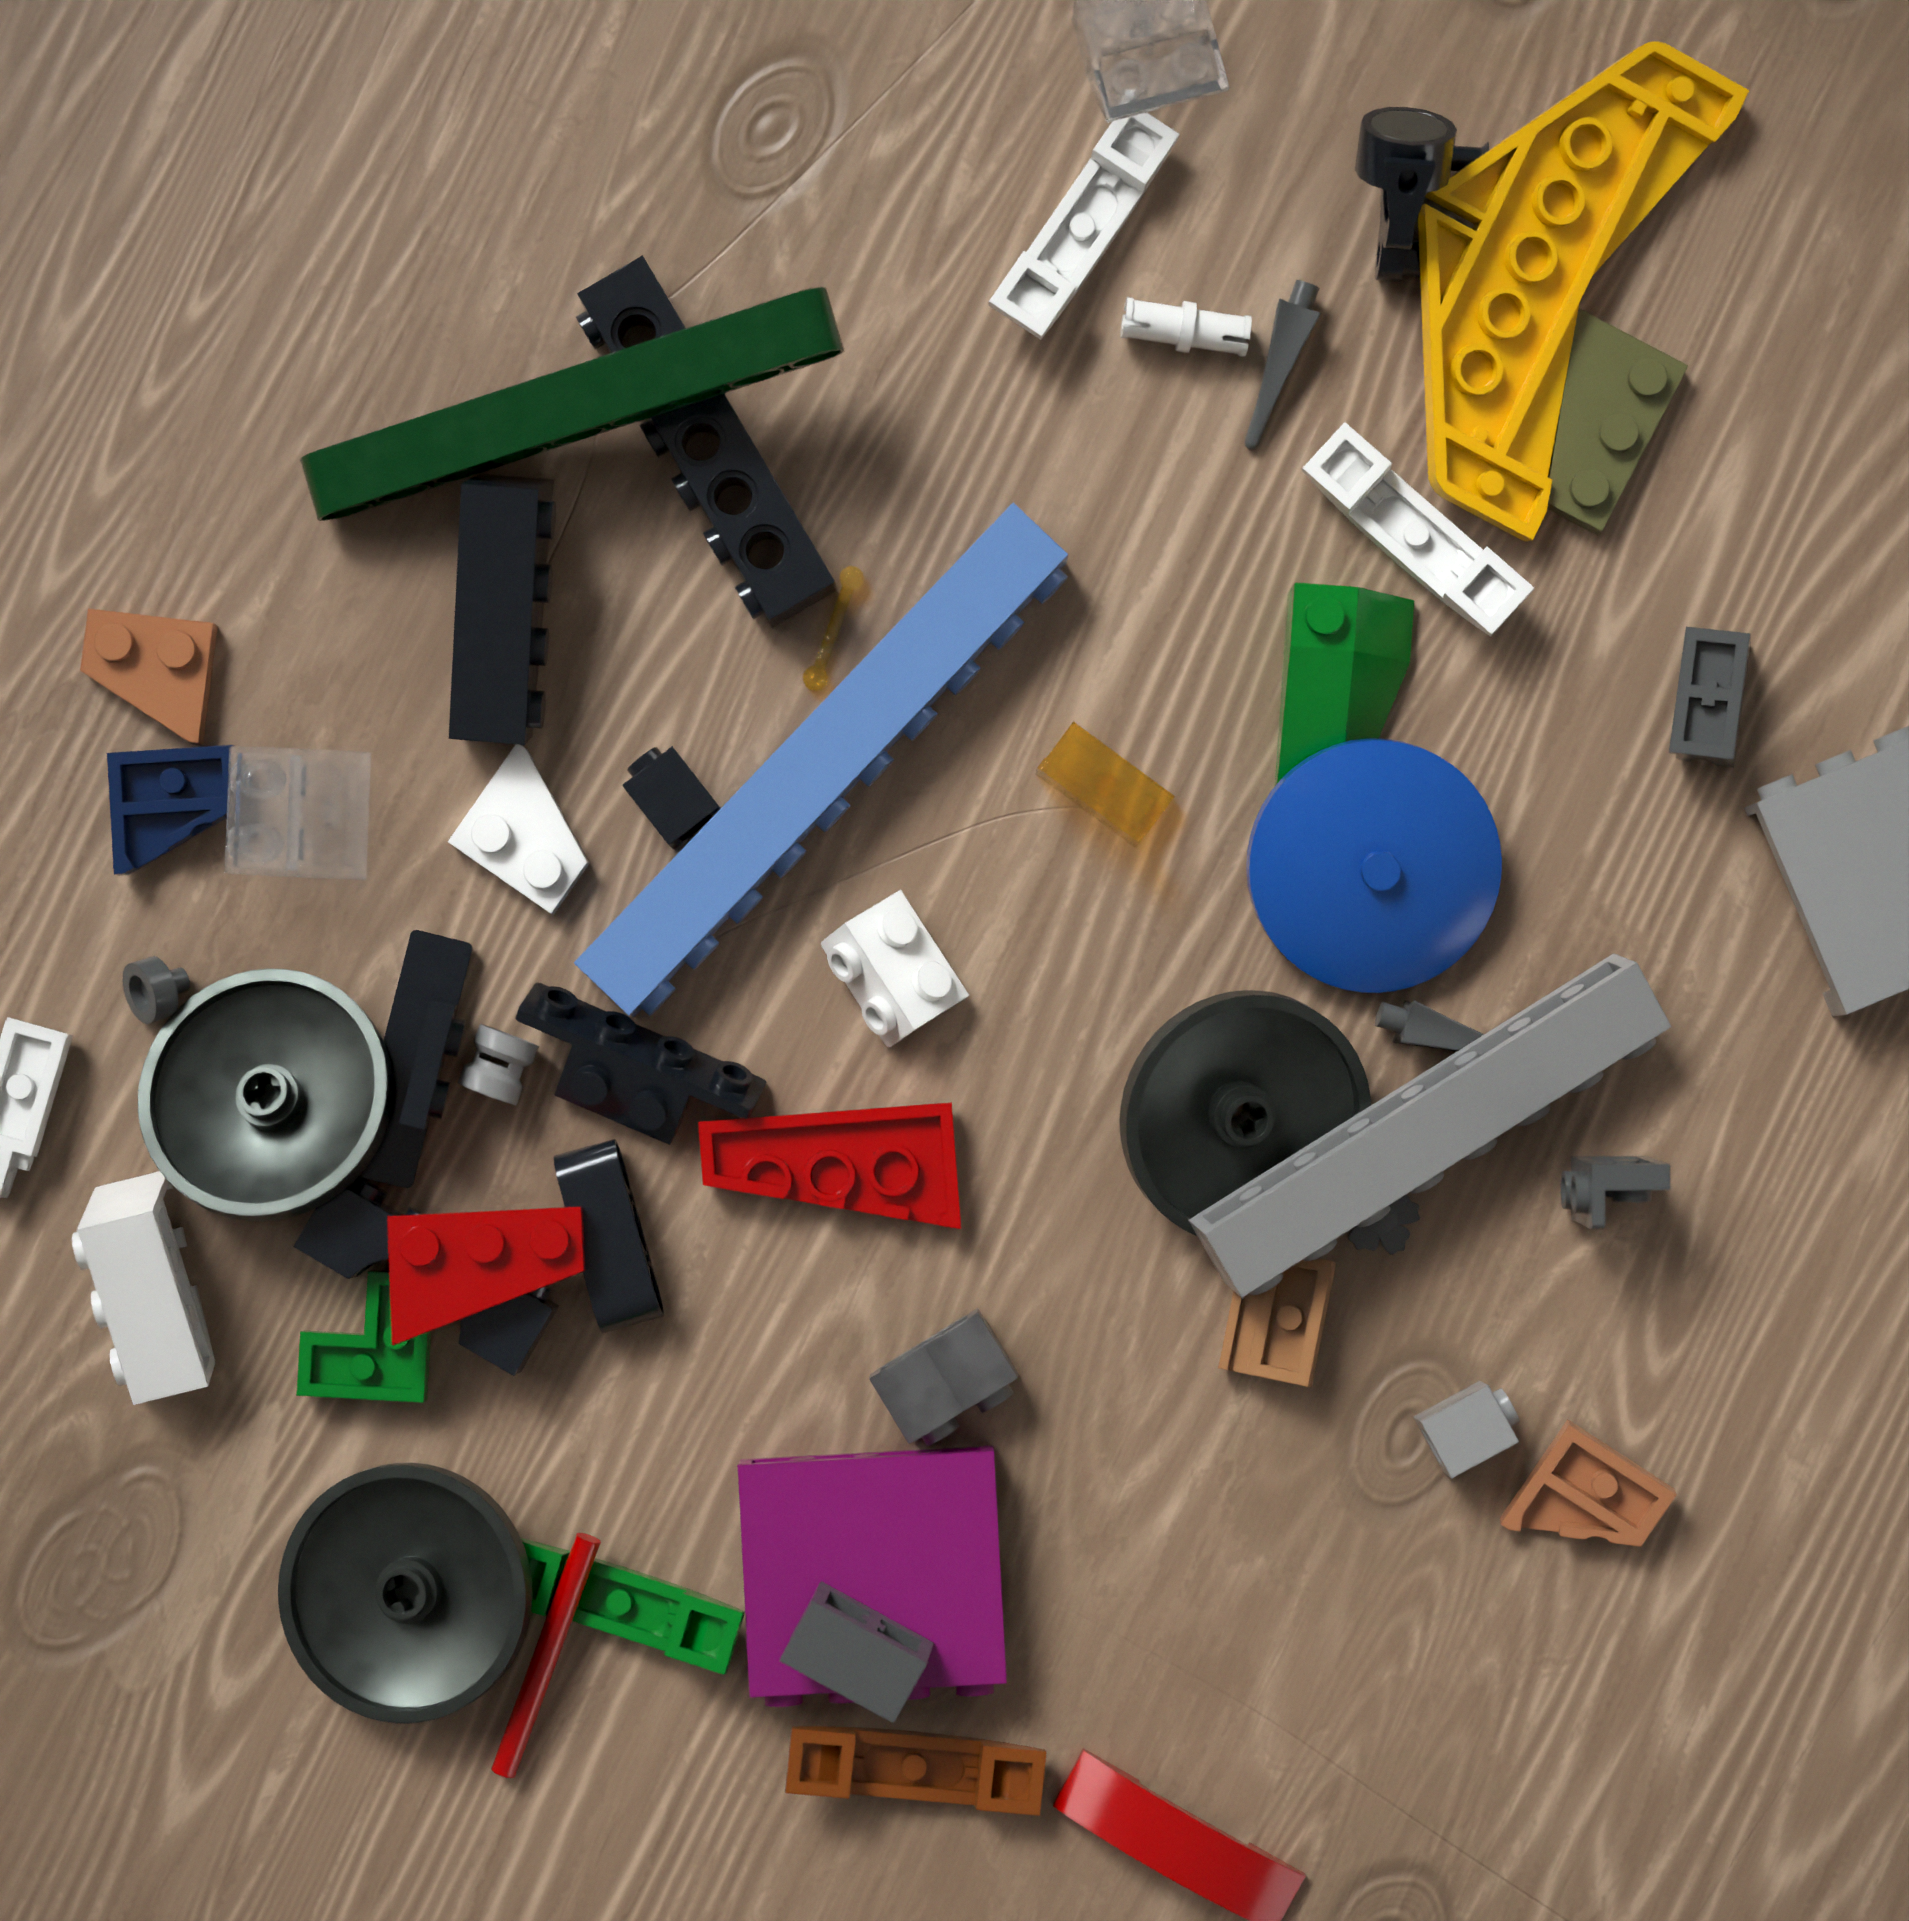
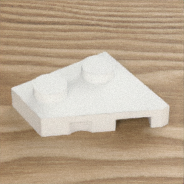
[448,744,590,915]

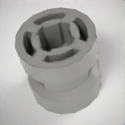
[457,1024,539,1105]

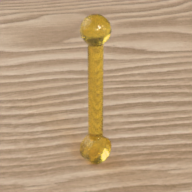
[803,566,864,691]

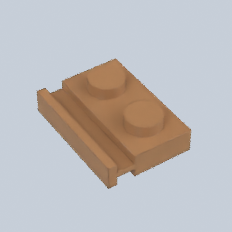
[1218,1258,1336,1388]

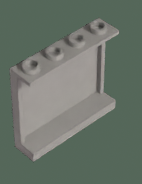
[1744,726,1909,1016]

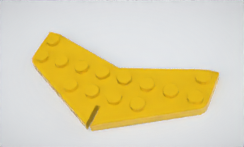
[1418,41,1750,542]

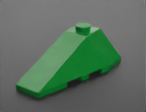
[1275,582,1414,786]

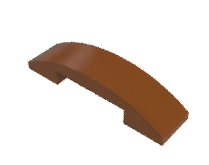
[785,1726,1047,1816]

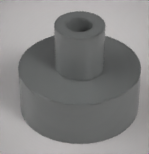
[122,956,190,1024]

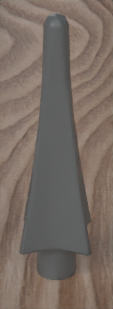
[1245,280,1321,449]
[1375,1000,1484,1052]

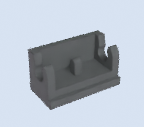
[1669,626,1751,768]
[779,1581,934,1723]

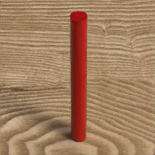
[491,1533,601,1778]

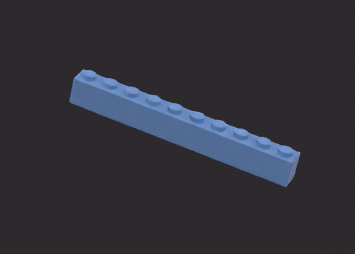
[574,503,1068,1017]

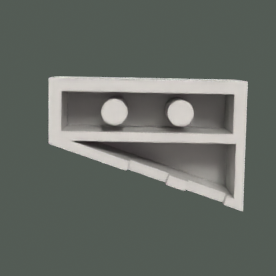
[72,1171,215,1405]

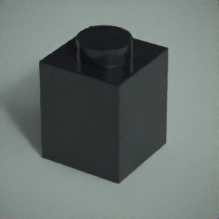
[622,746,721,850]

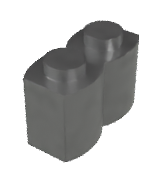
[869,1308,1018,1446]

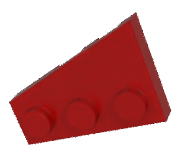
[387,1207,585,1346]

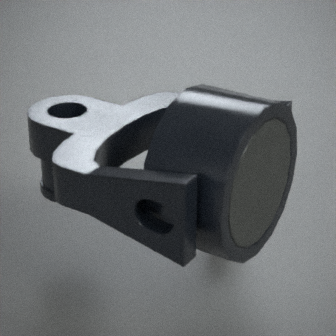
[1355,107,1489,282]

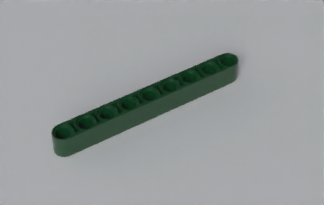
[300,287,844,521]

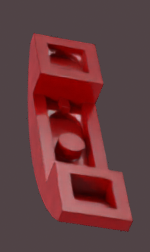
[1052,1748,1306,1921]

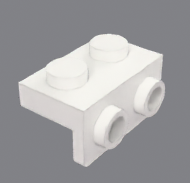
[821,890,969,1047]

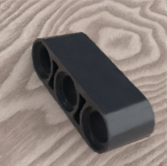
[553,1139,664,1333]

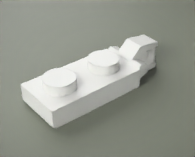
[0,1017,73,1198]

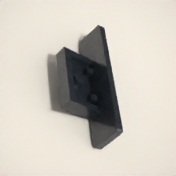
[358,930,473,1188]
[515,983,766,1145]

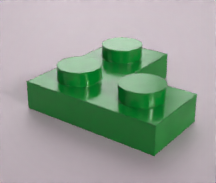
[296,1270,431,1403]

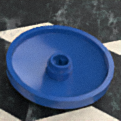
[1246,738,1502,993]

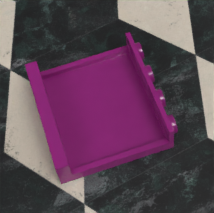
[738,1445,1007,1707]

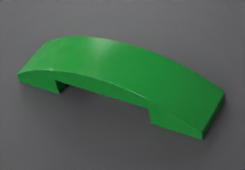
[521,1538,745,1675]

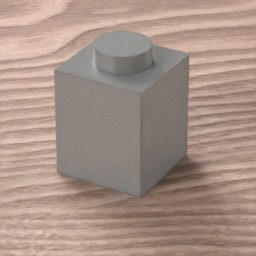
[1413,1381,1520,1479]

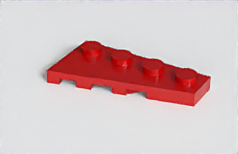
[698,1102,961,1229]

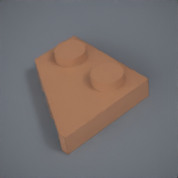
[80,608,218,745]
[1500,1419,1677,1547]

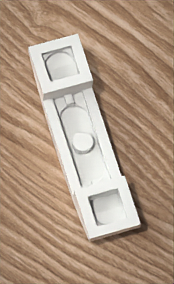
[988,100,1180,340]
[1302,422,1534,637]

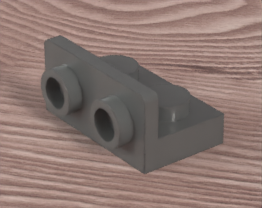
[1560,1156,1670,1229]

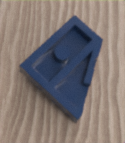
[107,745,242,876]

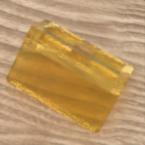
[1036,721,1175,848]

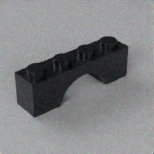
[293,1177,559,1376]

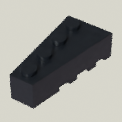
[449,474,556,745]

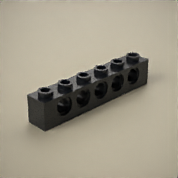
[576,255,837,628]

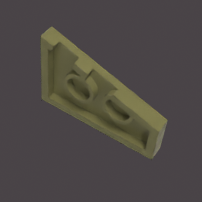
[1547,309,1689,535]

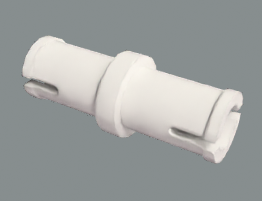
[1121,297,1252,357]

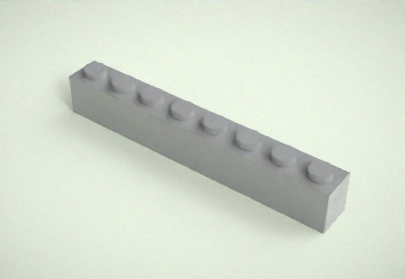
[1188,953,1672,1298]

